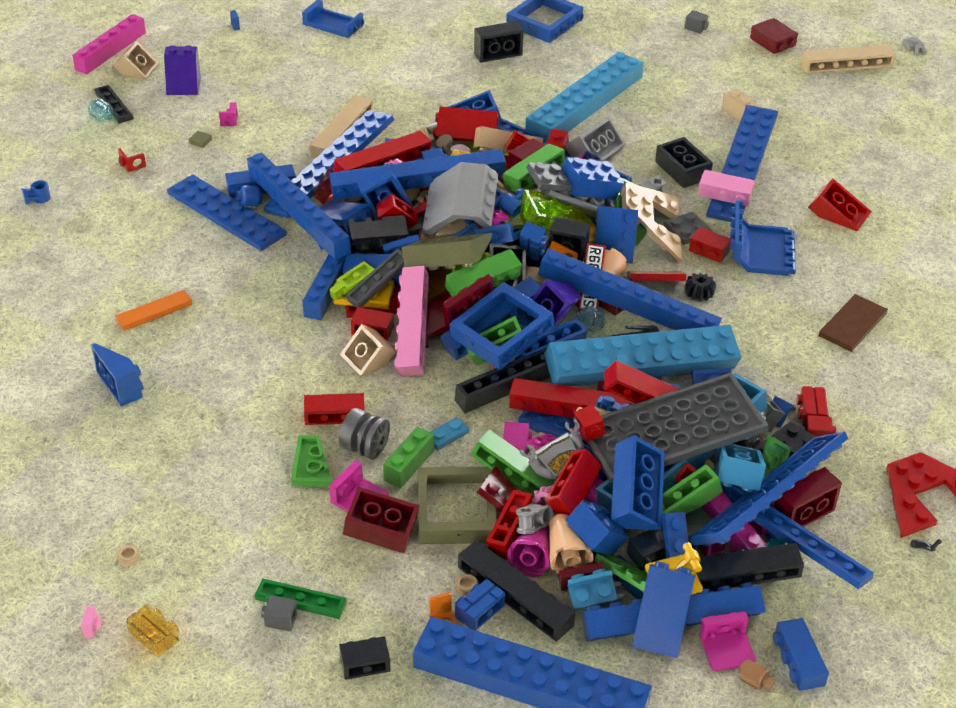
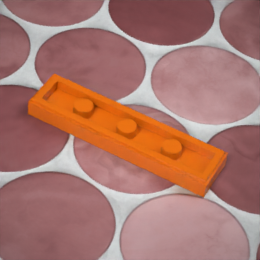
[115,290,192,331]

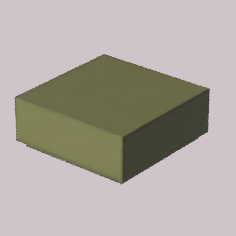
[189,131,212,148]

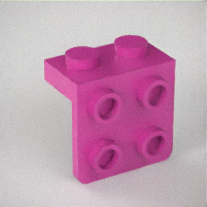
[699,611,756,671]

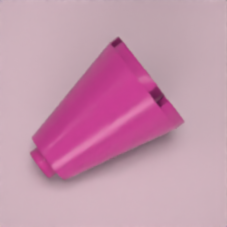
[507,526,550,577]

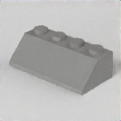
[566,117,626,162]
[541,190,614,219]

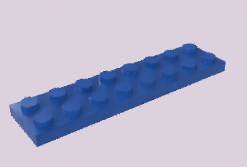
[167,174,287,251]

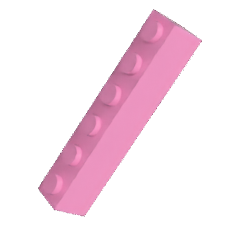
[394,266,429,376]

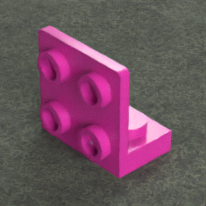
[329,460,389,512]

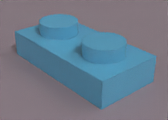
[430,417,469,451]

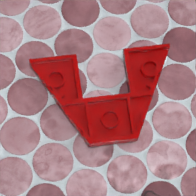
[886,452,956,538]

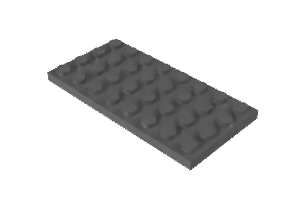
[587,372,768,485]

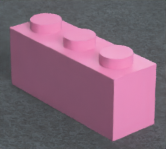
[698,170,755,206]

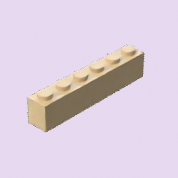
[800,44,895,73]
[309,95,373,159]

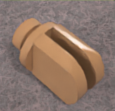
[739,660,775,691]

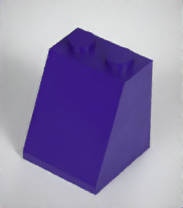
[164,45,201,95]
[531,280,582,328]

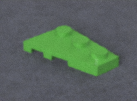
[594,552,648,592]

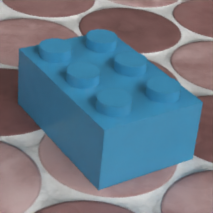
[713,444,766,492]

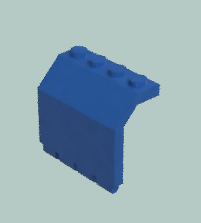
[730,200,796,276]

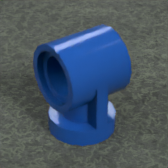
[21,180,51,204]
[499,189,530,218]

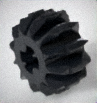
[685,272,716,302]

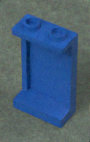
[302,0,364,38]
[319,200,375,236]
[475,222,522,246]
[632,561,696,658]

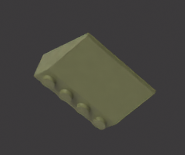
[402,233,492,270]

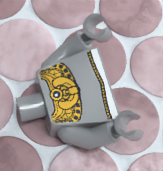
[520,419,584,482]

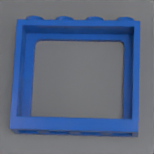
[506,0,584,43]
[449,282,555,370]

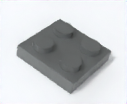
[526,162,572,192]
[664,211,713,245]

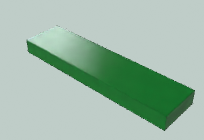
[254,578,347,619]

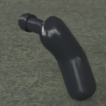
[910,539,942,551]

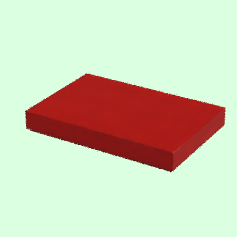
[627,271,686,281]

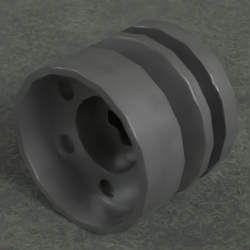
[339,408,390,460]

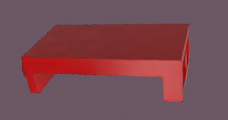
[433,106,499,142]

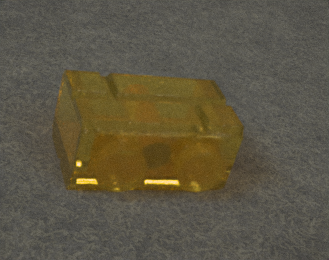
[126,604,179,657]

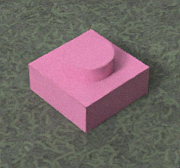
[81,606,101,638]

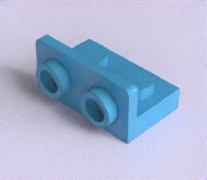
[567,569,618,611]

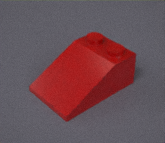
[808,178,872,231]

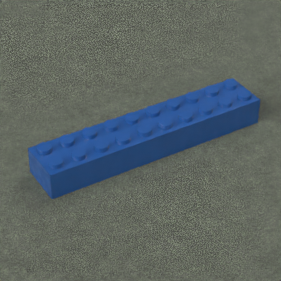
[413,616,652,708]

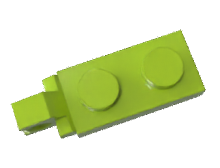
[329,261,374,301]

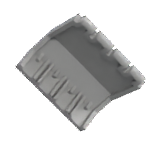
[422,162,498,235]

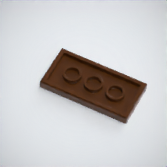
[818,294,888,352]

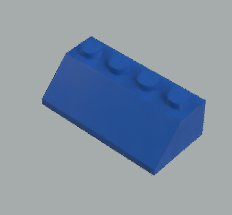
[611,435,665,530]

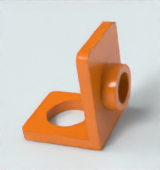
[429,592,458,625]

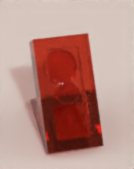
[311,167,334,205]

